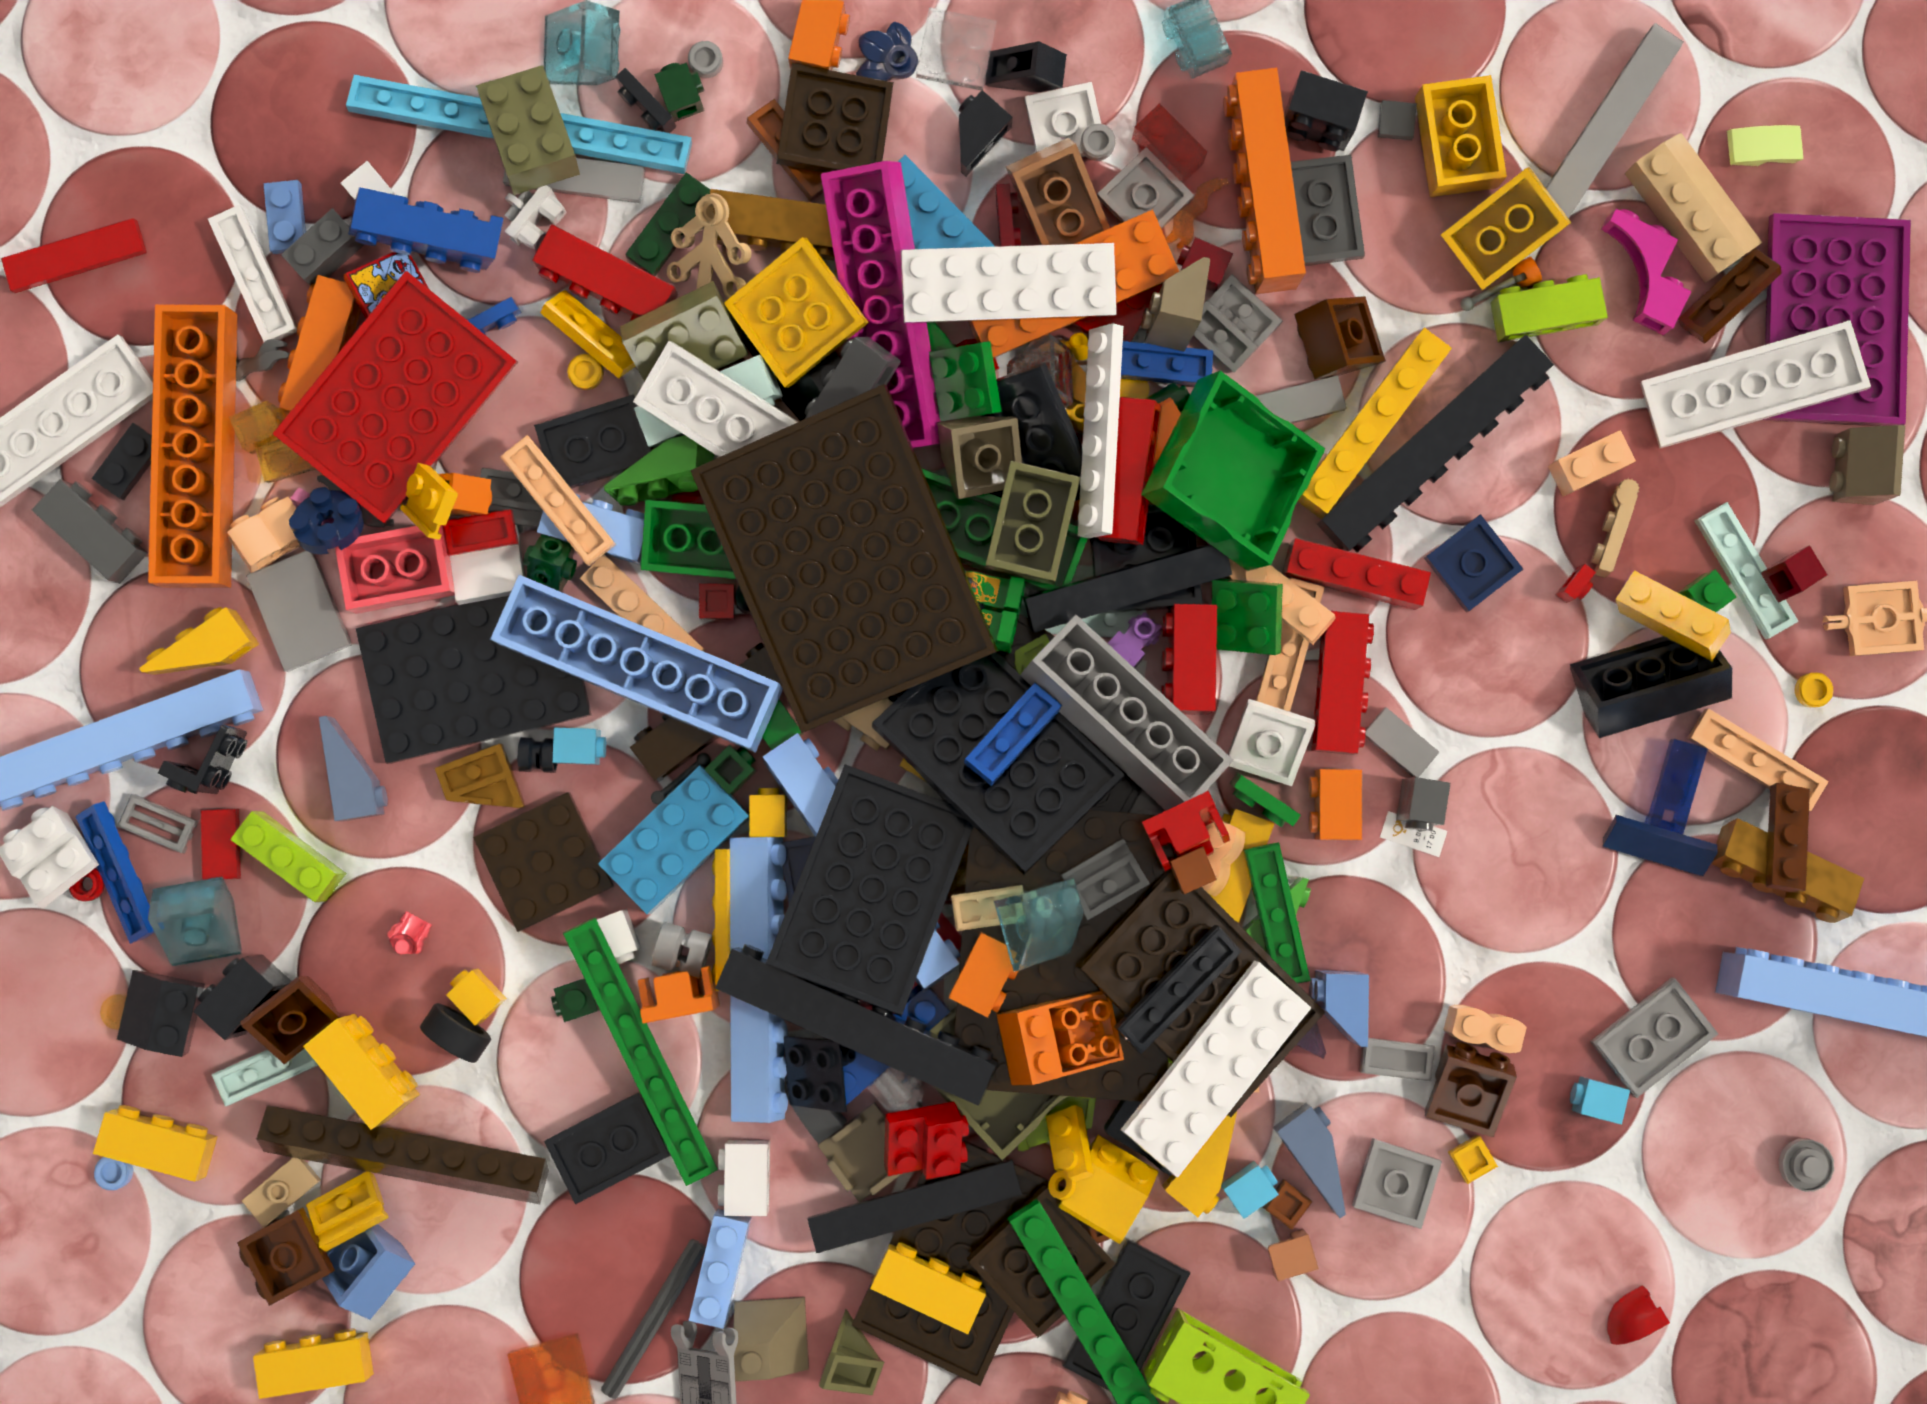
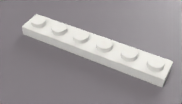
[1078,323,1123,538]

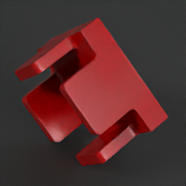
[1142,791,1230,871]

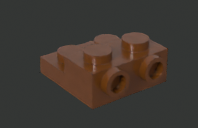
[1425,1042,1517,1137]
[237,1207,335,1306]

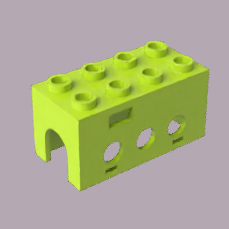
[1143,1308,1310,1404]

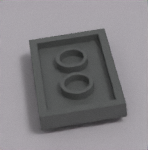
[1291,155,1365,266]

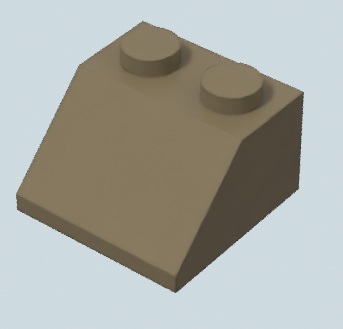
[1141,257,1210,351]
[1829,425,1905,505]

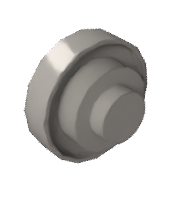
[1779,1138,1834,1192]

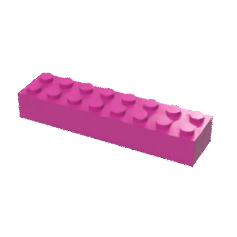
[821,161,943,448]

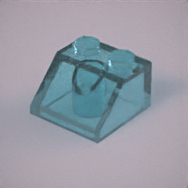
[544,0,621,85]
[148,876,242,966]
[994,878,1084,971]

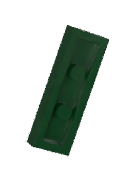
[625,172,710,276]

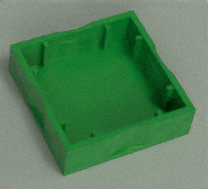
[1141,370,1325,571]

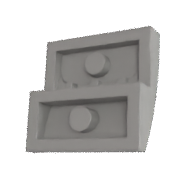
[1194,274,1283,373]

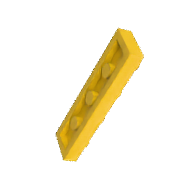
[712,849,730,991]

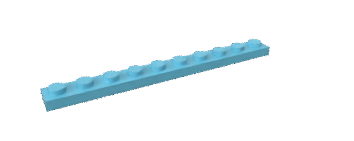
[346,75,692,174]

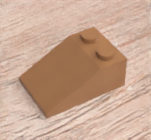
[1006,138,1110,245]

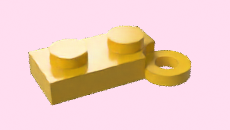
[1046,1105,1094,1200]

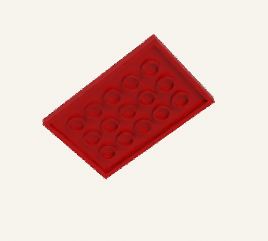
[272,271,518,524]

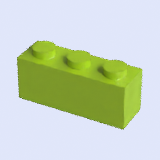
[1490,274,1608,343]
[230,811,347,902]

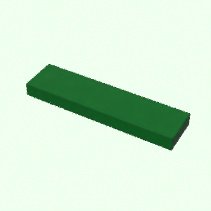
[1243,842,1311,984]

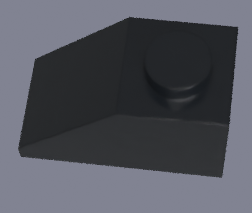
[985,41,1067,92]
[958,90,1013,177]

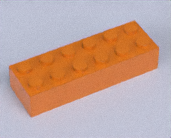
[1223,67,1306,295]
[968,209,1179,359]

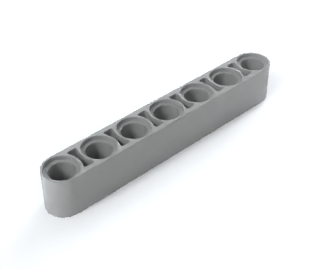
[1545,23,1684,237]

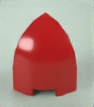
[1607,1285,1670,1345]

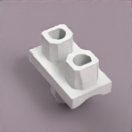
[504,185,567,250]

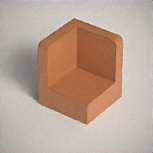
[1268,1229,1319,1281]

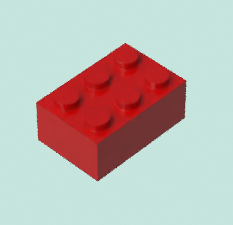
[1161,604,1217,715]

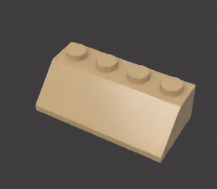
[1624,133,1762,283]

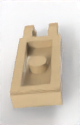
[1591,478,1640,578]

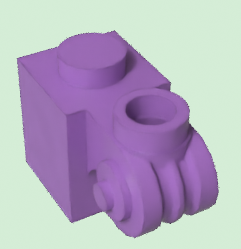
[1108,612,1163,668]

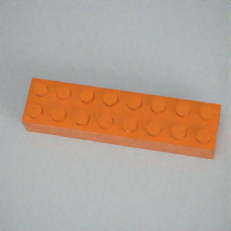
[148,304,237,588]

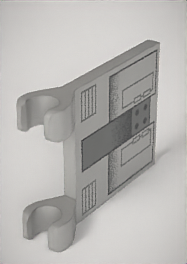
[671,1321,738,1404]

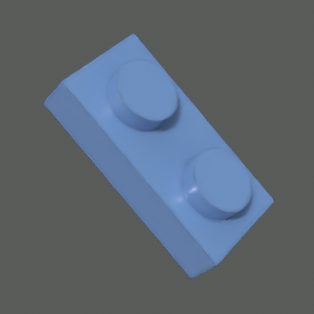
[263,180,306,254]

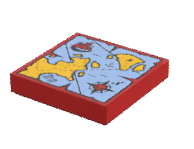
[343,252,429,319]

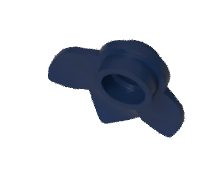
[856,22,918,81]

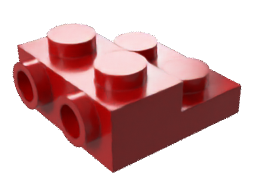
[884,1101,969,1180]

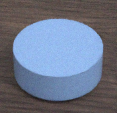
[94,1157,133,1190]

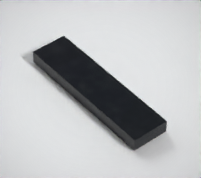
[1114,925,1242,1054]

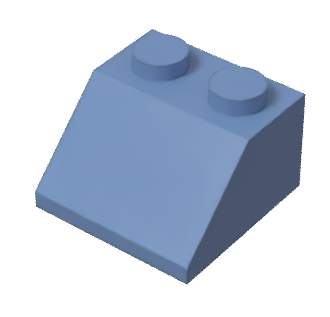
[1309,970,1369,1047]
[322,1224,415,1320]

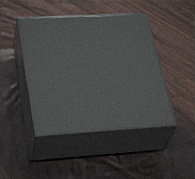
[1378,100,1417,141]

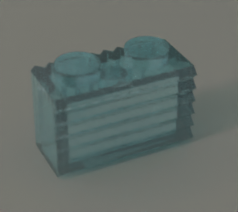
[1162,0,1232,79]

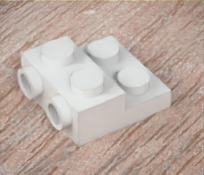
[0,806,99,909]

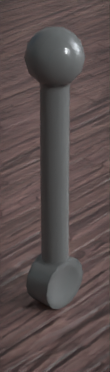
[651,753,710,804]

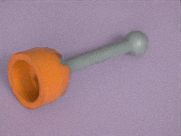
[1460,256,1542,311]

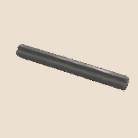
[601,1239,706,1399]

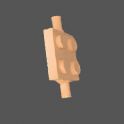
[1823,581,1927,656]

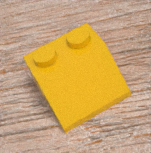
[1058,1135,1159,1244]

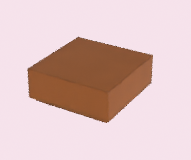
[1168,846,1217,894]
[1262,1179,1313,1230]

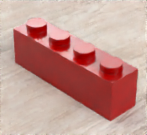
[532,224,678,321]
[1097,397,1162,545]
[1282,538,1431,610]
[1311,611,1374,755]

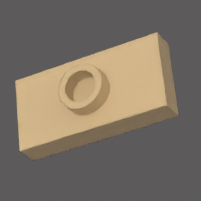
[951,885,1028,931]
[242,1158,321,1228]

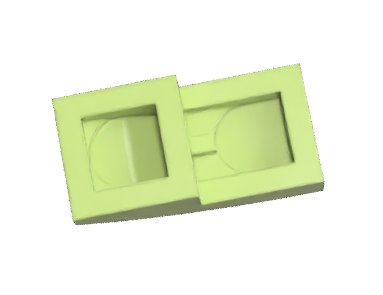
[1727,125,1803,166]

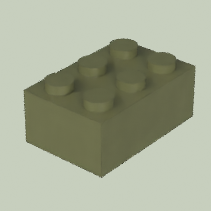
[476,65,580,195]
[620,281,748,382]
[985,461,1080,586]

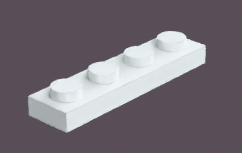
[208,205,297,342]

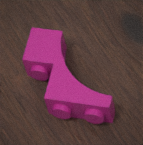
[1601,209,1692,335]

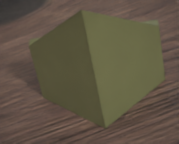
[819,1309,884,1395]

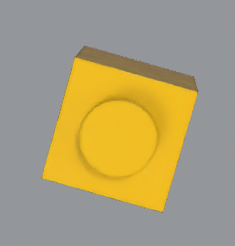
[749,788,787,837]
[446,968,507,1025]

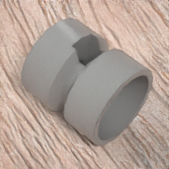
[652,922,712,978]

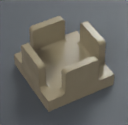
[818,1102,901,1202]

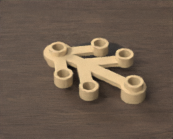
[667,193,752,298]

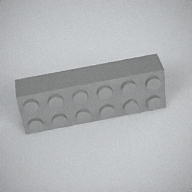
[1020,615,1233,810]

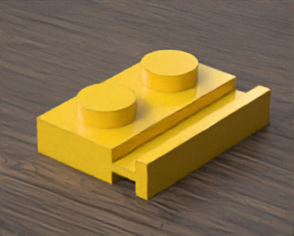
[400,463,458,540]
[306,1171,389,1252]

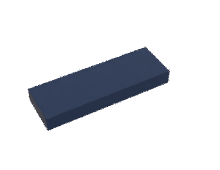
[1603,815,1718,876]

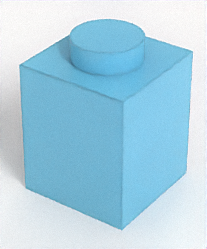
[552,727,606,765]
[1570,1076,1630,1125]
[1221,1161,1279,1219]

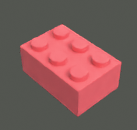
[335,525,455,614]

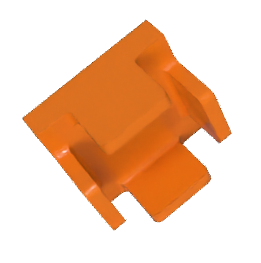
[638,965,720,1023]

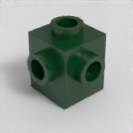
[523,534,577,592]

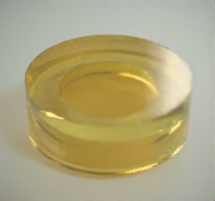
[100,994,127,1030]

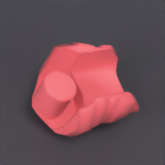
[387,911,432,955]

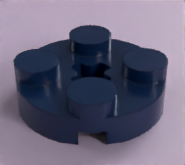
[289,487,364,555]

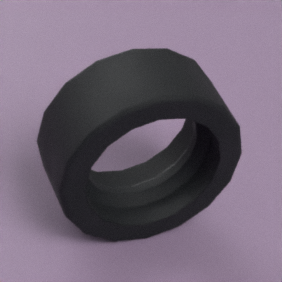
[420,1003,491,1063]

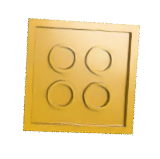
[724,237,869,388]

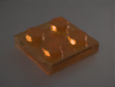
[507,1333,595,1404]

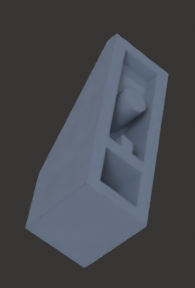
[319,716,388,822]
[1273,1103,1346,1219]

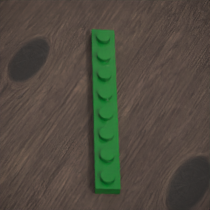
[563,917,718,1186]
[1007,1199,1159,1404]

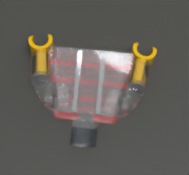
[1007,333,1088,431]

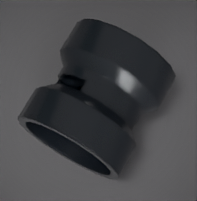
[517,737,558,773]

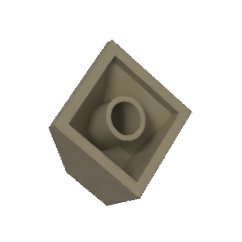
[937,417,1022,499]
[733,1297,809,1382]

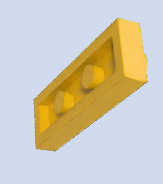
[540,290,636,379]

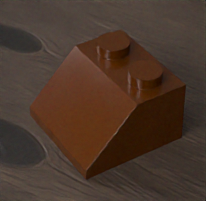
[1294,296,1386,379]
[240,976,340,1064]

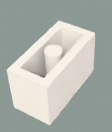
[718,1140,770,1216]

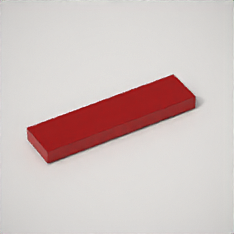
[1,218,147,293]

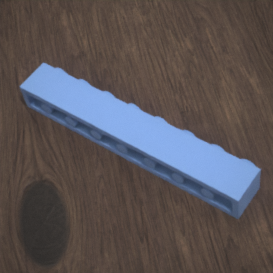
[0,669,264,811]
[763,733,960,992]
[730,837,788,1123]

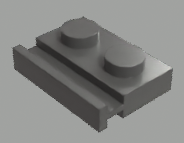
[480,468,543,528]
[1061,839,1150,920]

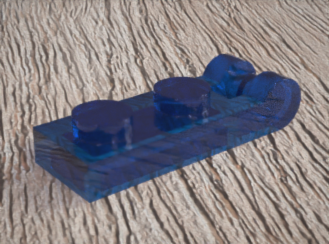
[1644,739,1708,834]

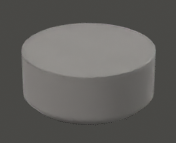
[688,41,723,78]
[1080,124,1115,161]

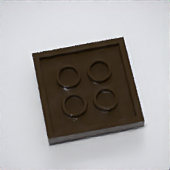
[776,63,894,173]
[473,792,614,932]
[966,1185,1116,1338]

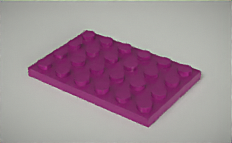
[1763,213,1911,426]

